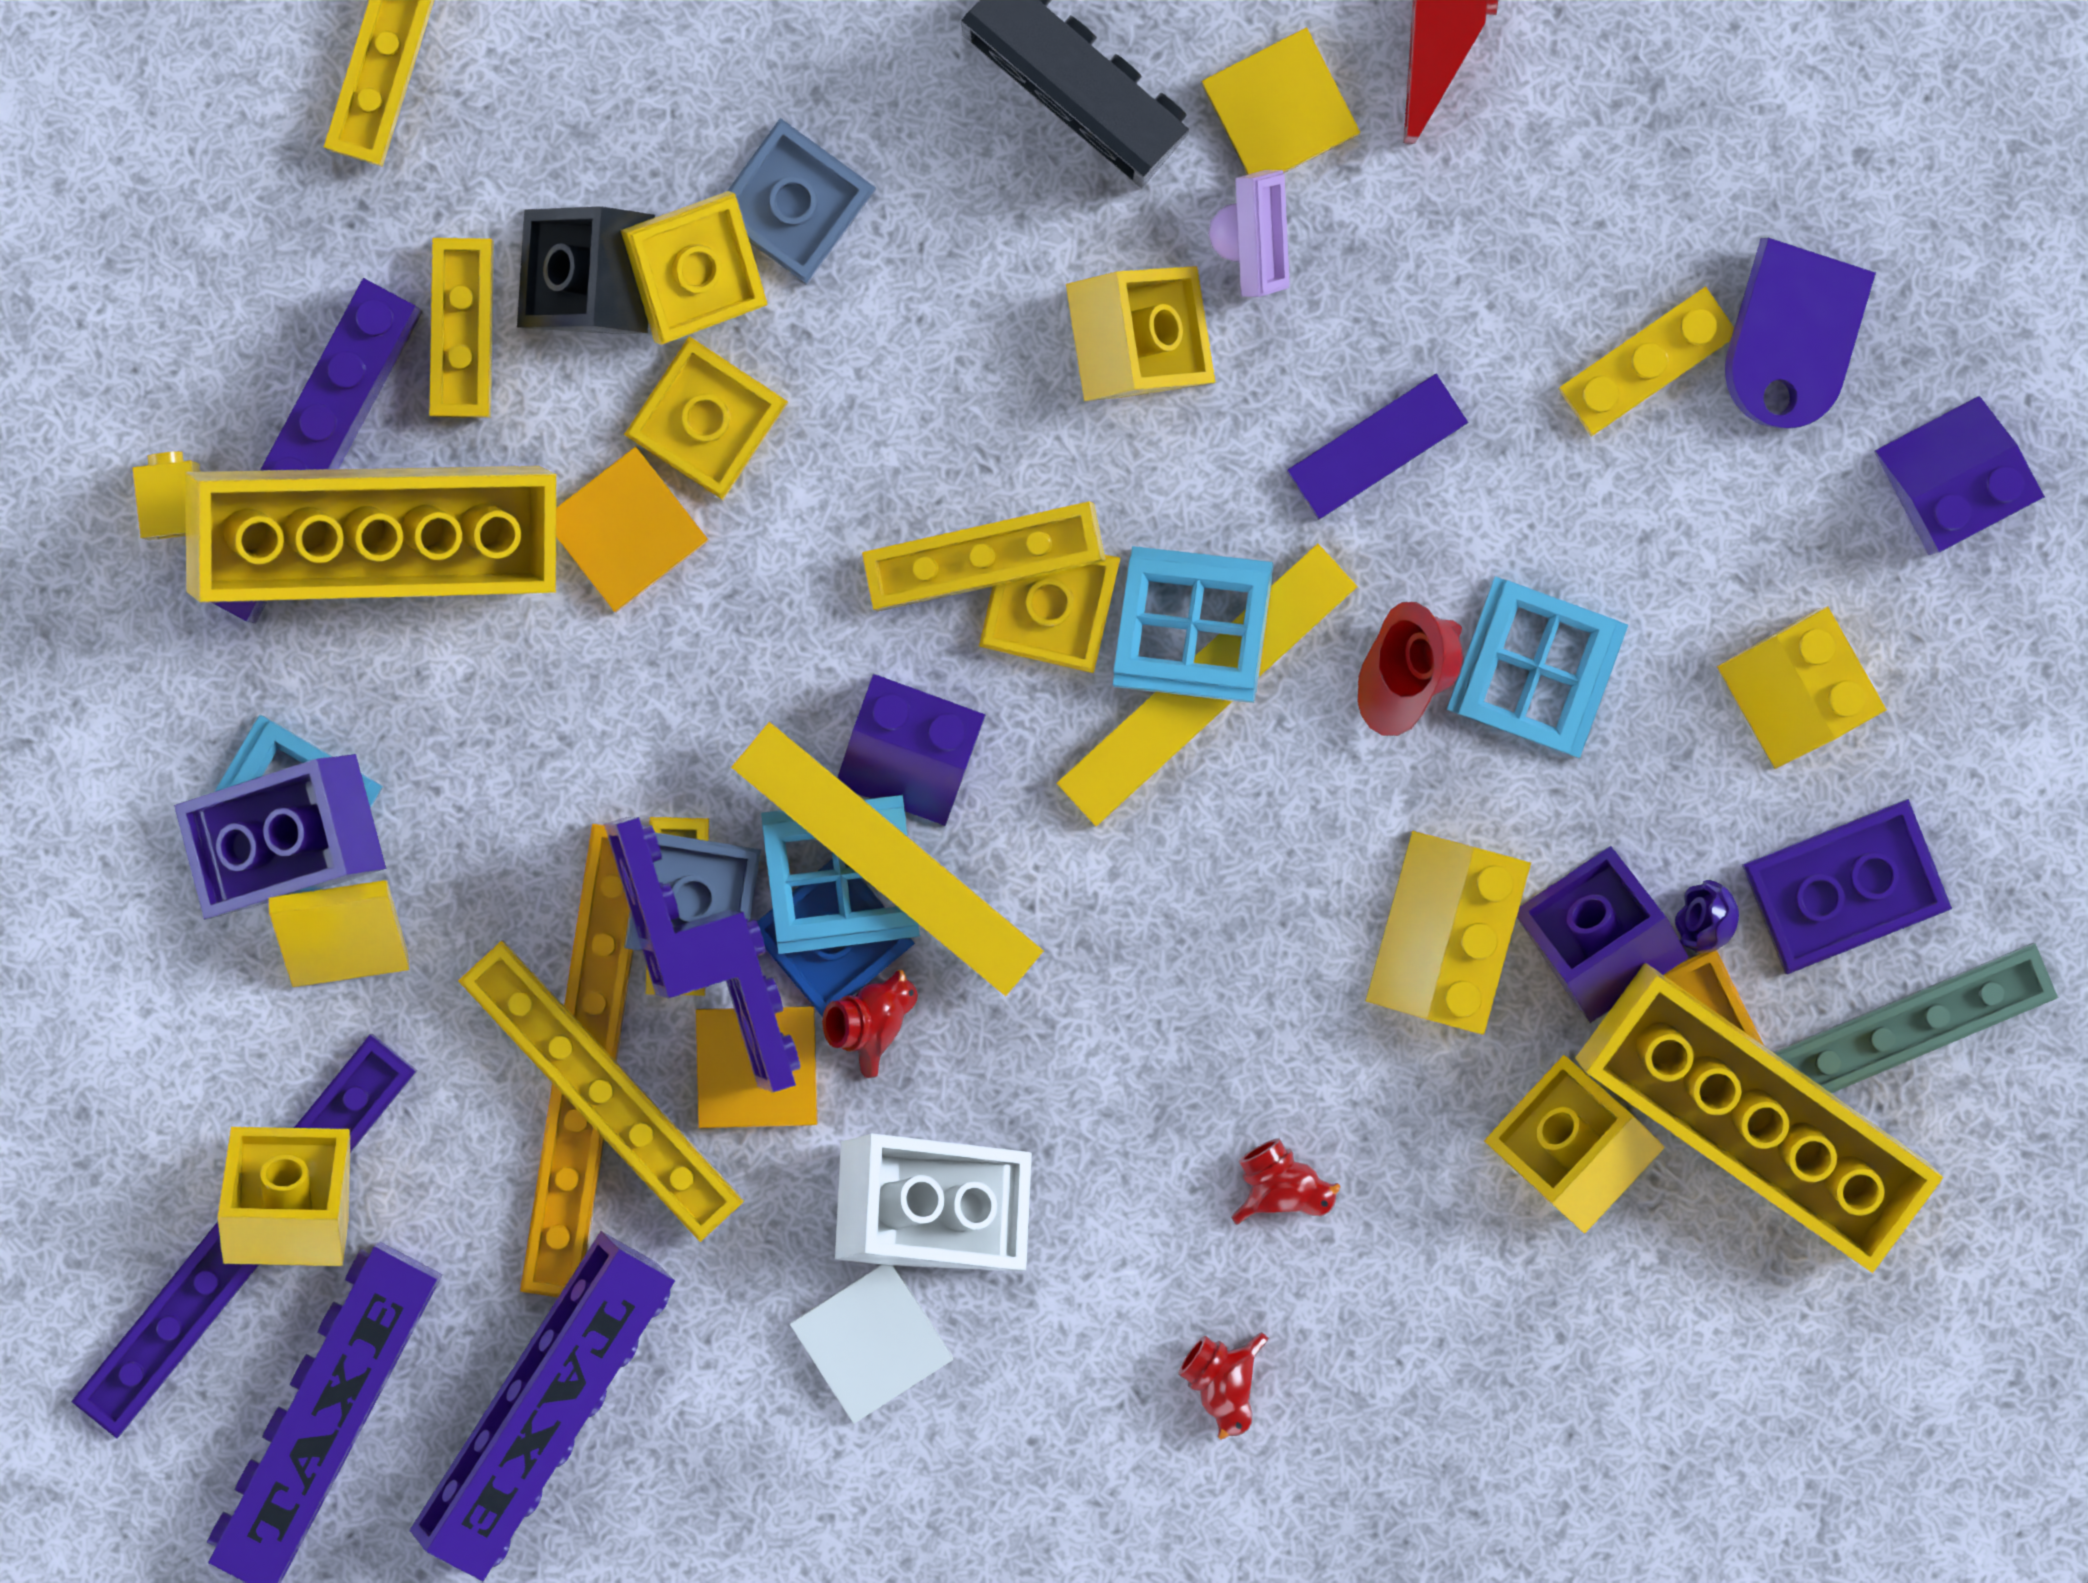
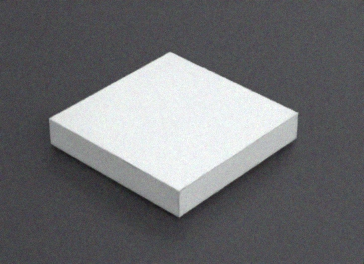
[790,1264,954,1424]

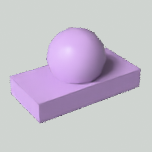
[1209,170,1290,297]

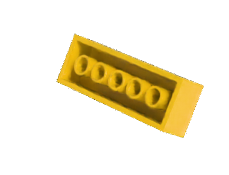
[186,466,556,602]
[1575,963,1944,1273]

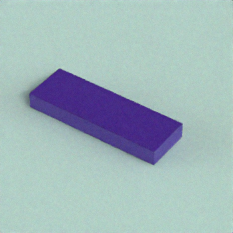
[1287,373,1469,520]

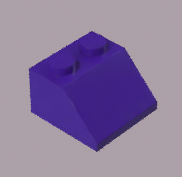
[1874,396,2045,555]
[837,674,986,826]
[1517,846,1689,1023]

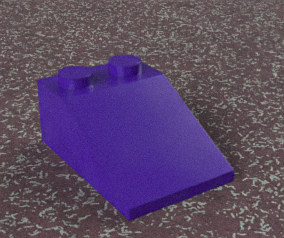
[174,754,386,920]

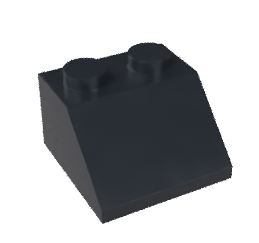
[517,206,655,334]

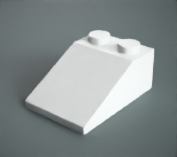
[835,1134,1032,1271]

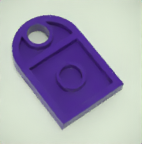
[1725,237,1876,428]

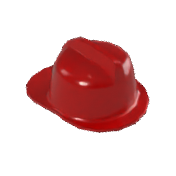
[1357,602,1463,736]

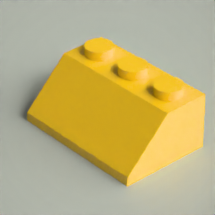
[1365,830,1531,1035]

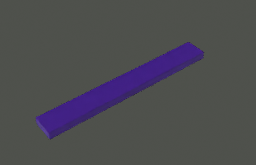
[71,1034,418,1439]

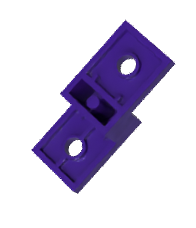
[604,817,801,1092]

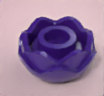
[1675,880,1739,954]

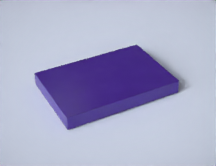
[1742,799,1952,975]

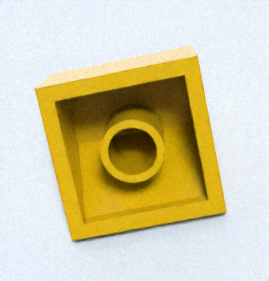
[1066,266,1216,401]
[1716,606,1887,769]
[1484,1055,1665,1234]
[217,1127,350,1266]

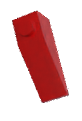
[1403,0,1498,144]

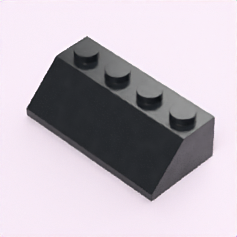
[961,0,1189,189]

